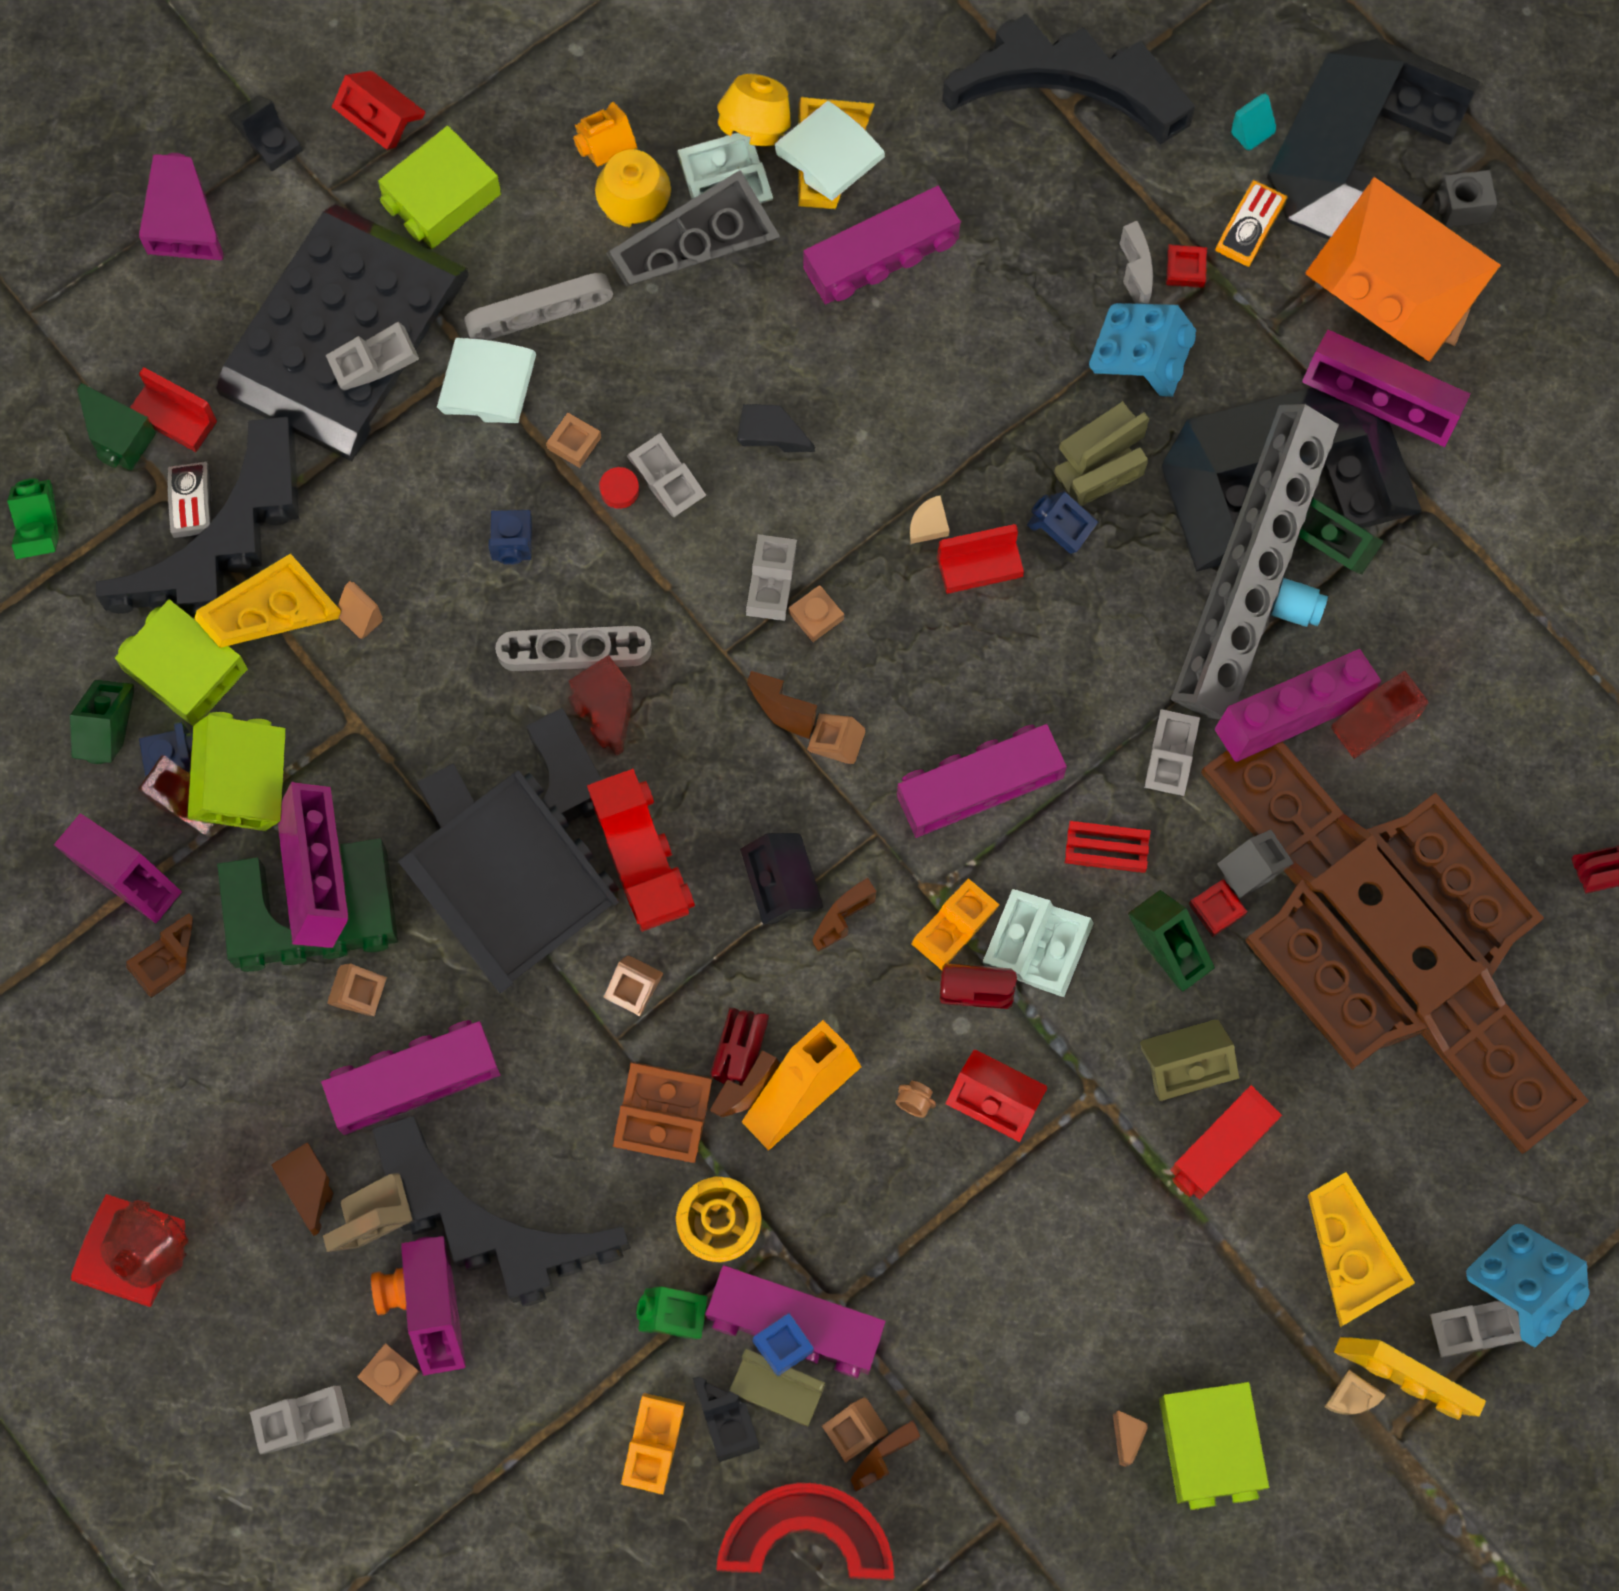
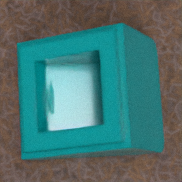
[1231,93,1276,150]

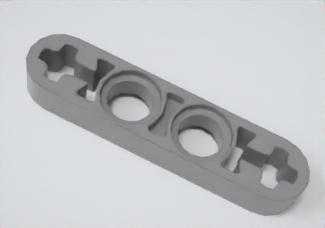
[464,273,613,340]
[495,626,652,671]

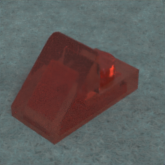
[138,755,213,835]

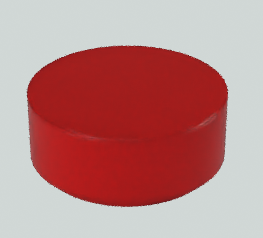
[599,467,639,509]

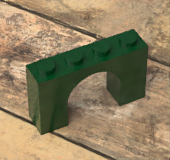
[217,838,399,972]

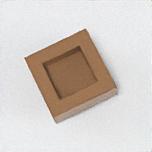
[546,413,601,468]
[789,585,844,642]
[358,1343,420,1406]

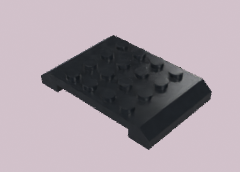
[216,204,469,461]

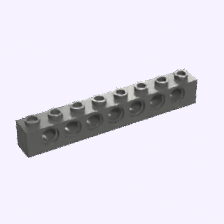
[1171,404,1339,719]

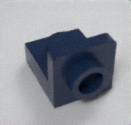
[1027,491,1098,554]
[488,510,532,565]
[139,722,193,781]

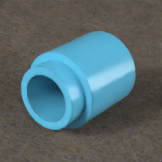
[1271,578,1328,627]

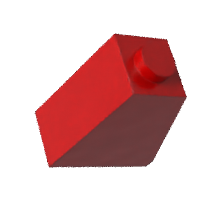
[1170,1085,1282,1200]

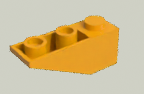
[742,1020,862,1151]

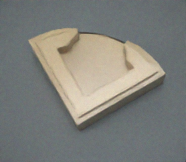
[910,495,949,544]
[1324,1370,1386,1415]

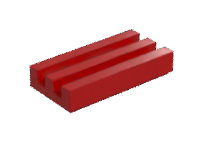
[1064,821,1151,873]

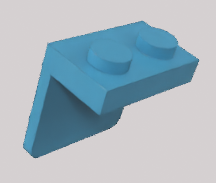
[1089,303,1196,396]
[1466,1224,1590,1348]

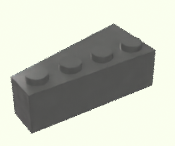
[605,170,780,287]

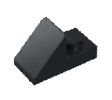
[228,95,302,172]

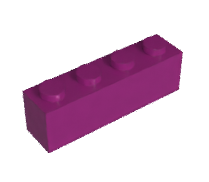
[803,185,961,305]
[1302,330,1470,447]
[1214,649,1381,762]
[897,724,1067,838]
[278,782,349,948]
[321,1020,501,1135]
[706,1265,886,1378]

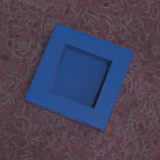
[753,1313,814,1377]

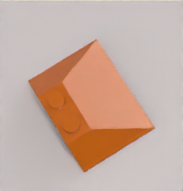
[1305,177,1501,362]

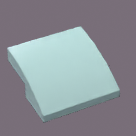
[775,101,885,200]
[677,133,773,203]
[437,338,536,423]
[983,889,1094,997]

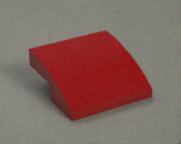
[71,1194,186,1307]

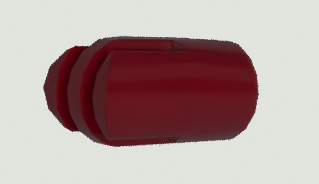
[1571,845,1619,894]
[940,964,1017,1009]
[711,1007,769,1086]

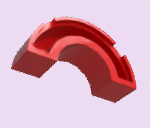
[587,769,695,932]
[716,1483,894,1580]

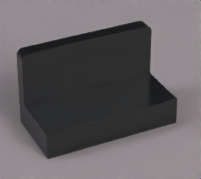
[740,833,823,925]

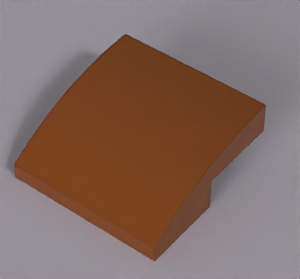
[613,1062,713,1163]

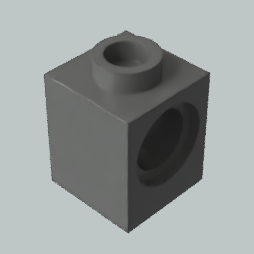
[1434,170,1497,227]
[1217,829,1294,898]

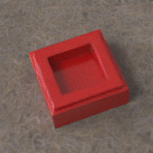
[1166,245,1207,288]
[1189,879,1247,937]

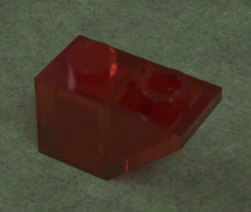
[568,655,634,756]
[1331,671,1429,759]

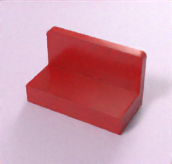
[332,71,426,150]
[130,367,217,452]
[937,524,1024,594]
[945,1050,1047,1142]

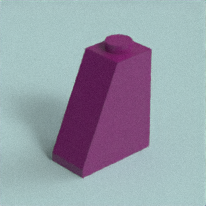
[139,153,224,261]
[54,813,182,924]
[401,1236,466,1376]

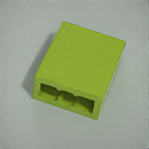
[378,126,501,249]
[115,599,248,727]
[188,712,285,831]
[1159,1382,1269,1510]

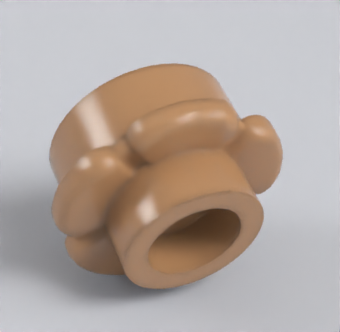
[896,1081,936,1118]

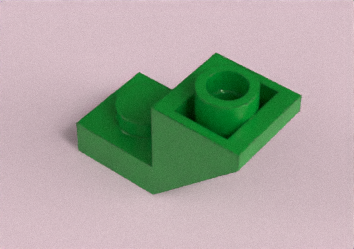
[7,478,59,559]

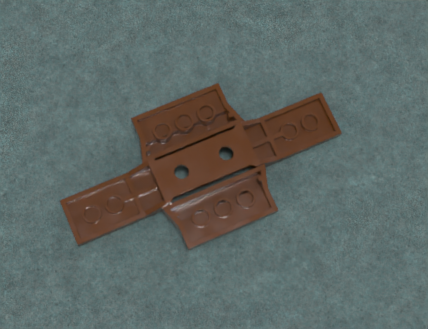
[1201,741,1589,1154]

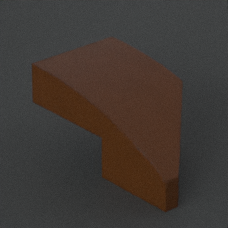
[747,671,817,739]
[812,878,876,952]
[126,913,193,998]
[710,1050,781,1117]
[271,1142,334,1236]
[850,1421,921,1492]

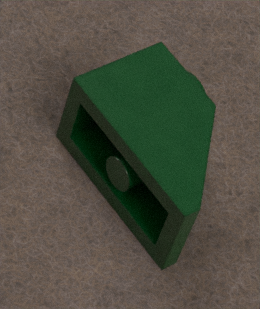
[77,383,156,471]
[70,680,134,764]
[1128,890,1215,991]

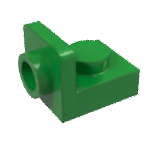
[636,1287,708,1340]

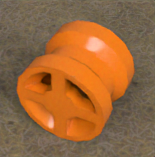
[371,1267,406,1315]

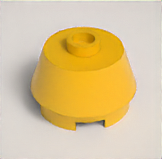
[717,74,791,146]
[595,150,671,227]
[676,1177,761,1262]

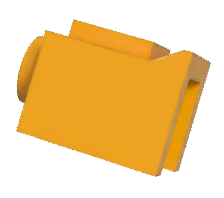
[573,101,638,167]

